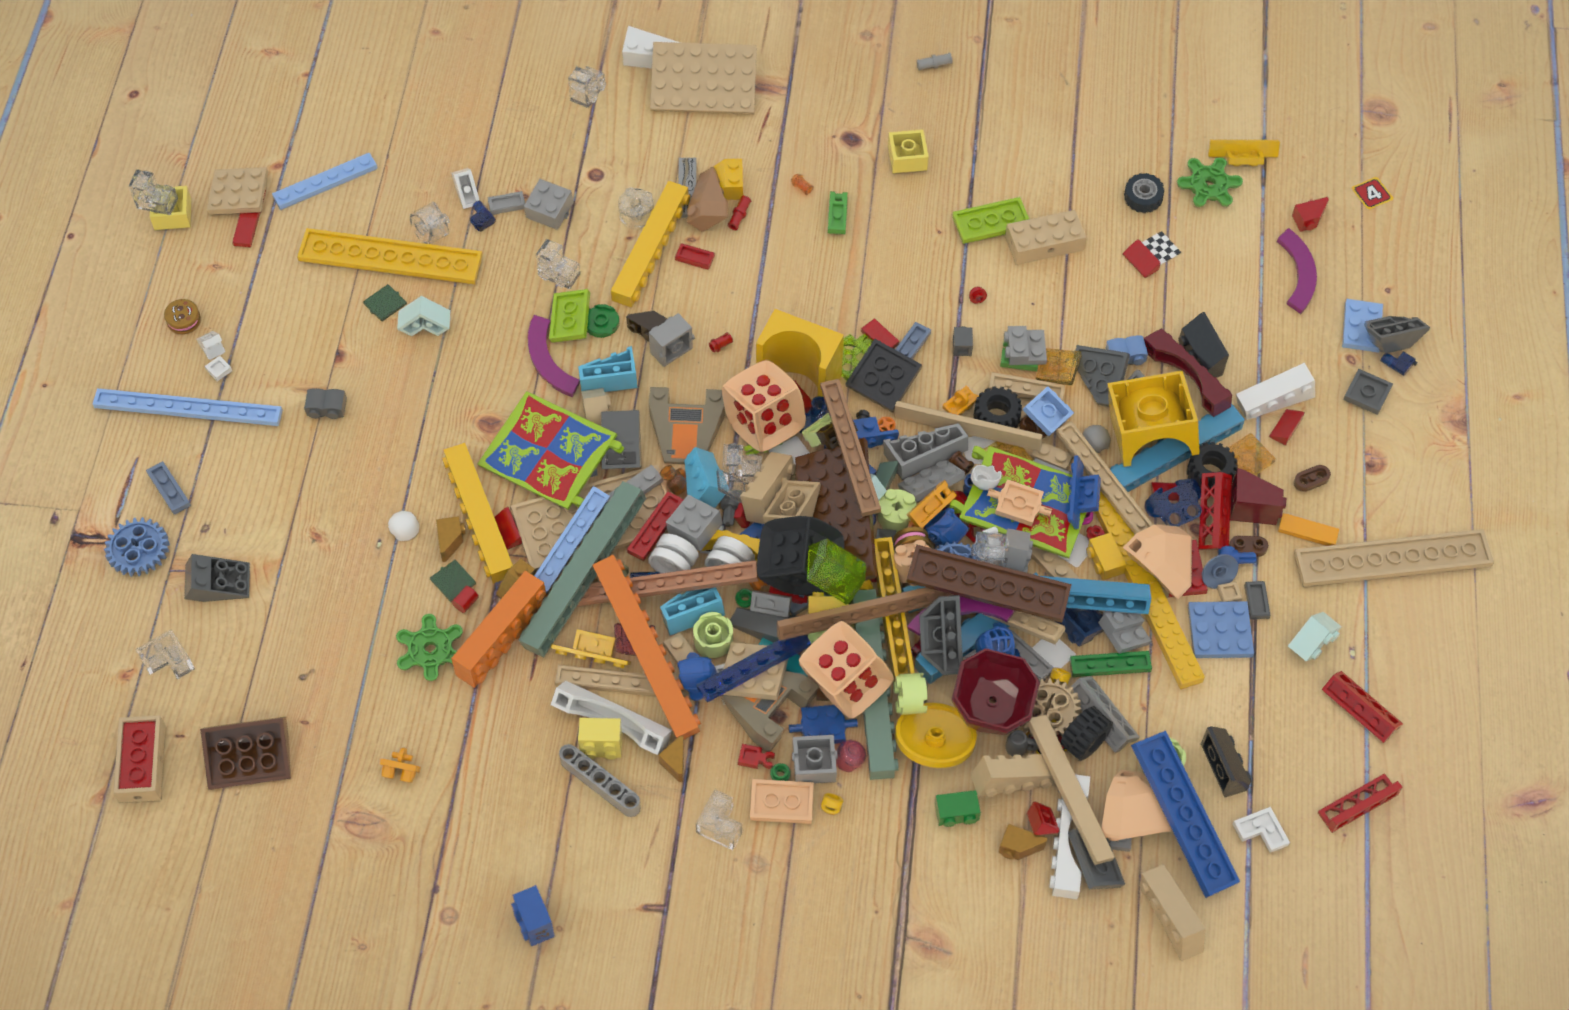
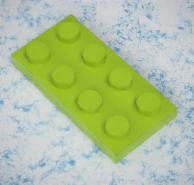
[952,197,1029,244]

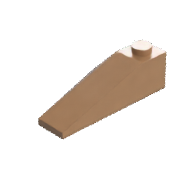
[687,167,728,232]

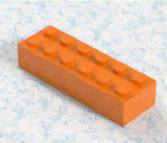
[451,571,547,688]

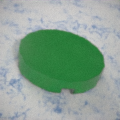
[587,304,620,338]

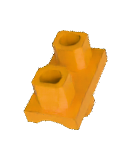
[942,386,979,415]
[380,747,421,783]

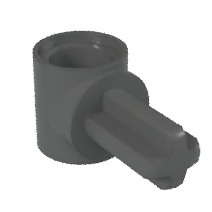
[721,491,742,527]

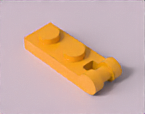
[906,480,957,528]

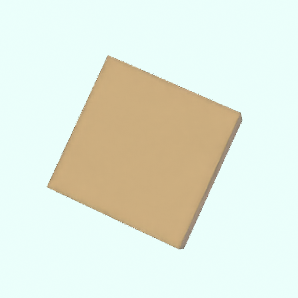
[1217,581,1242,602]

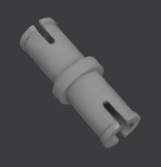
[917,53,952,70]

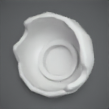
[971,465,1002,490]
[388,510,419,541]

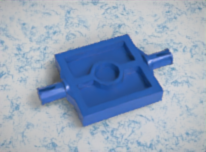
[789,705,858,744]

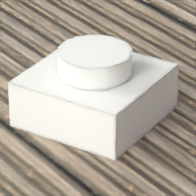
[205,356,232,382]

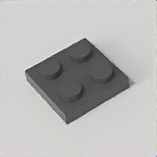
[1343,369,1393,415]

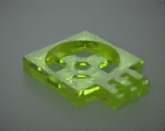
[842,334,873,381]

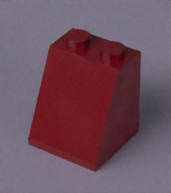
[1230,468,1287,525]

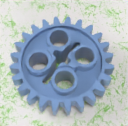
[104,517,170,577]

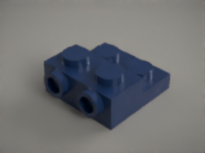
[1055,608,1104,647]

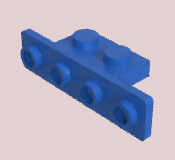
[824,417,899,449]
[1067,455,1101,529]

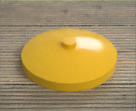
[895,703,977,768]

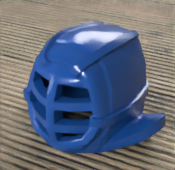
[924,508,969,546]
[975,622,1015,656]
[678,652,717,701]

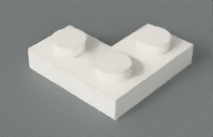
[1233,807,1290,853]

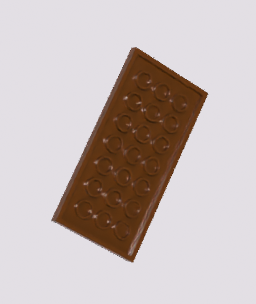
[795,438,877,596]

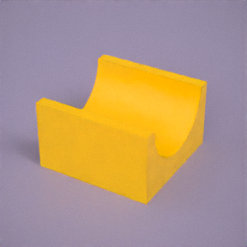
[756,309,844,410]
[1107,371,1199,467]

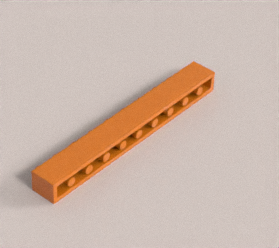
[593,554,701,739]

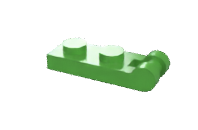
[828,191,848,234]

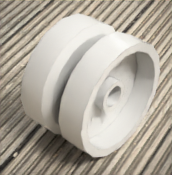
[648,534,699,574]
[705,536,755,567]

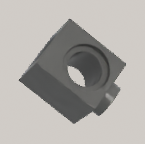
[953,326,973,356]

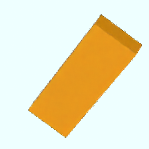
[1278,513,1339,546]

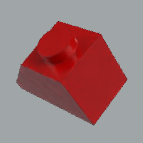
[1292,197,1329,232]

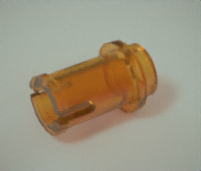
[791,173,814,195]

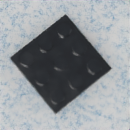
[845,339,922,412]

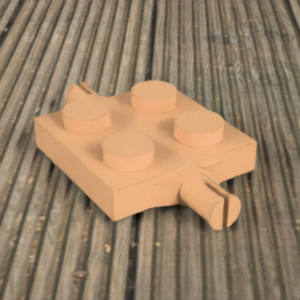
[987,480,1052,526]

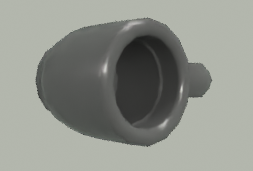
[1005,730,1039,756]

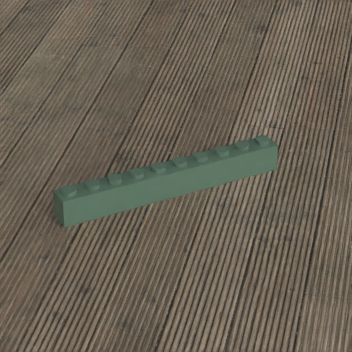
[519,481,646,658]
[852,589,898,780]

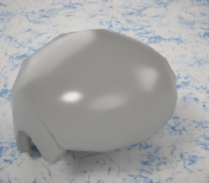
[1082,425,1111,453]

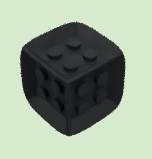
[757,516,844,595]

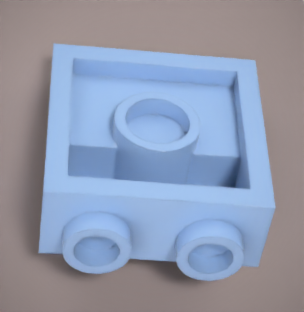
[1022,386,1074,437]

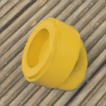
[1050,667,1071,685]
[821,793,843,815]

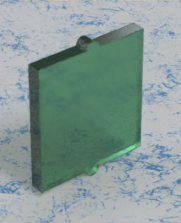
[363,284,407,321]
[430,560,476,602]

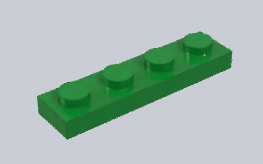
[1069,651,1152,677]

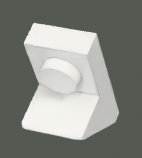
[196,331,225,360]

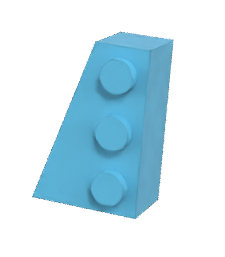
[578,346,638,392]
[684,447,728,508]
[660,587,725,635]

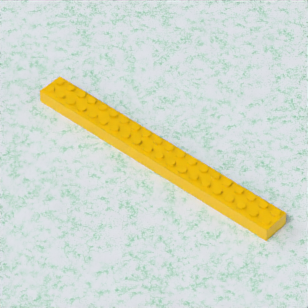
[1094,491,1205,690]

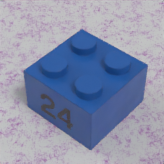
[511,885,555,947]

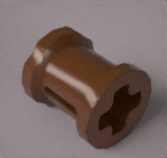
[949,451,974,475]

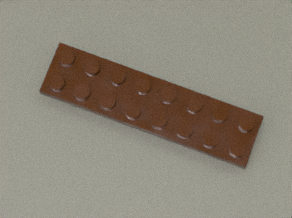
[906,544,1072,623]

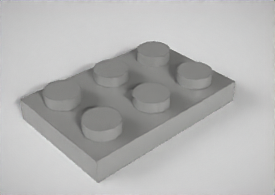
[898,460,966,502]

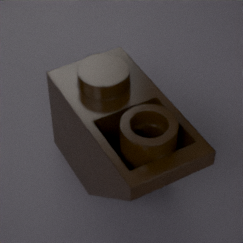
[626,311,668,341]

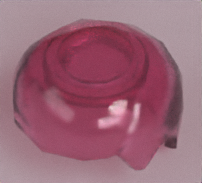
[836,739,867,772]

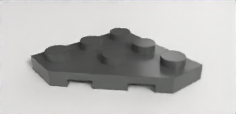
[1072,345,1130,406]

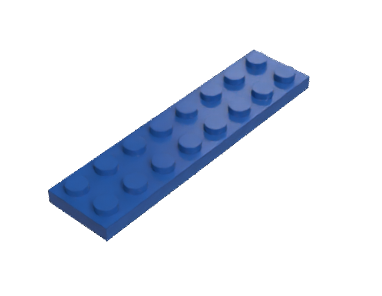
[1131,730,1240,898]

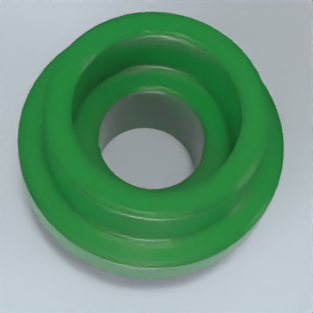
[735,589,752,608]
[770,763,791,781]

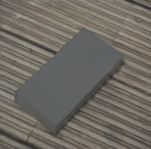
[1244,581,1271,620]

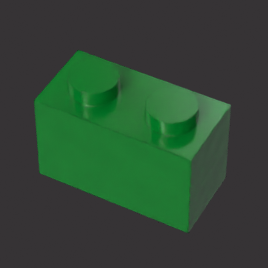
[935,790,981,827]

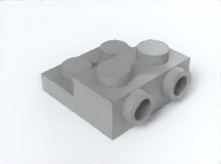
[1004,326,1047,365]
[1098,611,1152,654]

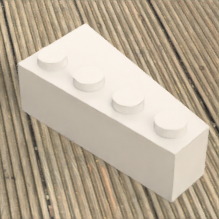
[622,26,680,69]
[1236,363,1315,420]

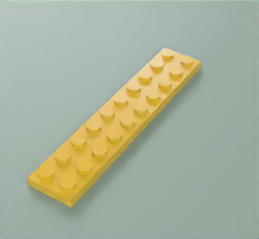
[297,228,483,284]

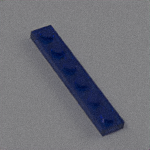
[696,635,811,703]

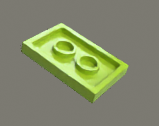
[549,289,590,343]

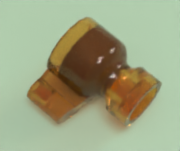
[660,465,687,495]

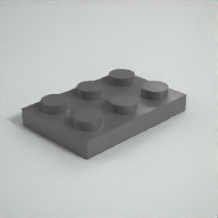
[1068,829,1125,890]

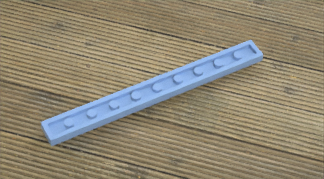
[93,388,283,426]

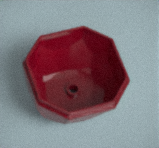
[951,648,1040,735]

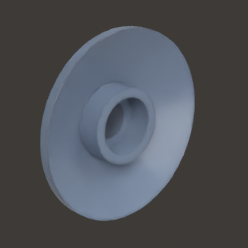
[1202,554,1238,589]

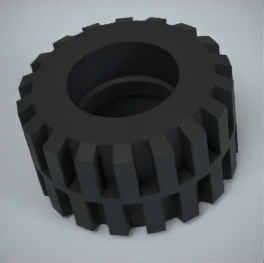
[973,386,1022,428]
[1187,442,1238,492]
[1061,706,1113,761]

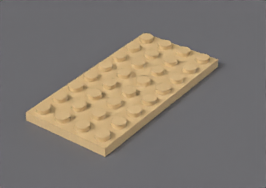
[511,464,669,572]

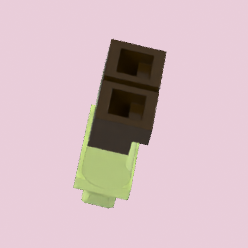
[802,413,858,450]

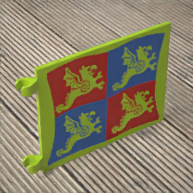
[477,391,624,510]
[949,446,1087,559]

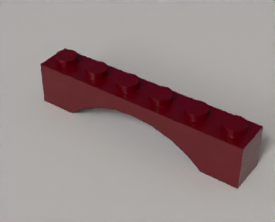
[1144,328,1232,417]

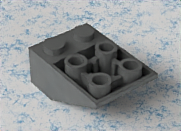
[601,410,642,469]
[184,554,250,602]

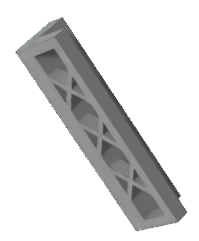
[1071,676,1140,753]

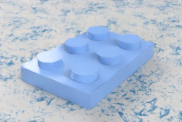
[1342,299,1383,353]

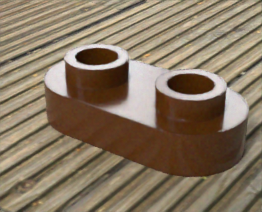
[1294,465,1331,492]
[1229,536,1269,557]

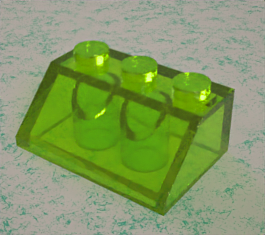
[807,539,866,605]

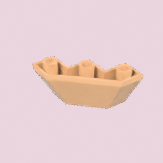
[1123,524,1192,599]
[1101,770,1172,841]

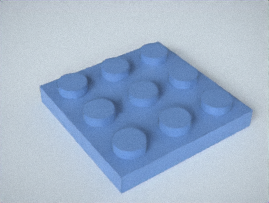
[1188,601,1254,658]

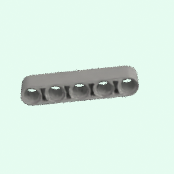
[559,744,641,817]

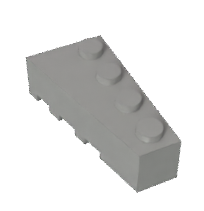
[883,423,968,480]

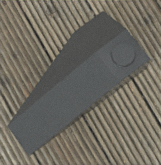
[730,608,808,655]

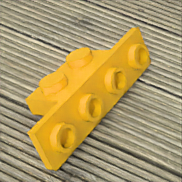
[1208,139,1280,166]
[551,629,631,668]

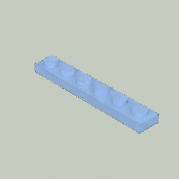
[272,153,378,210]
[534,486,610,593]

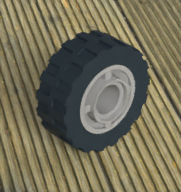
[1124,173,1165,213]

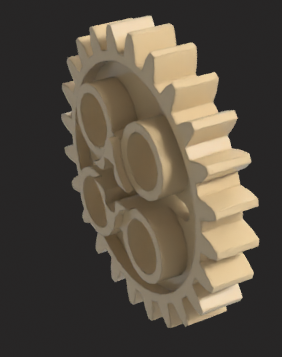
[1023,678,1082,737]

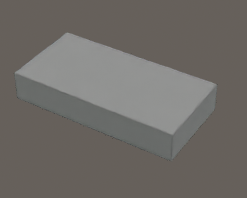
[488,191,525,215]

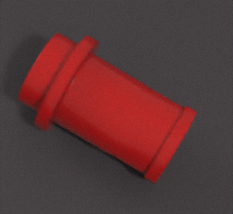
[709,332,733,352]

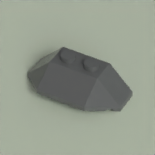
[1364,316,1430,354]
[919,595,963,675]

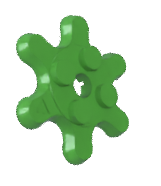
[1177,157,1243,207]
[396,614,463,681]

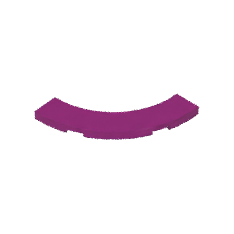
[1277,228,1317,314]
[528,315,580,398]
[907,596,1015,636]

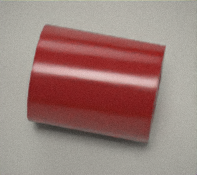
[451,586,479,613]

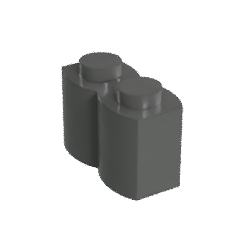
[304,388,347,419]

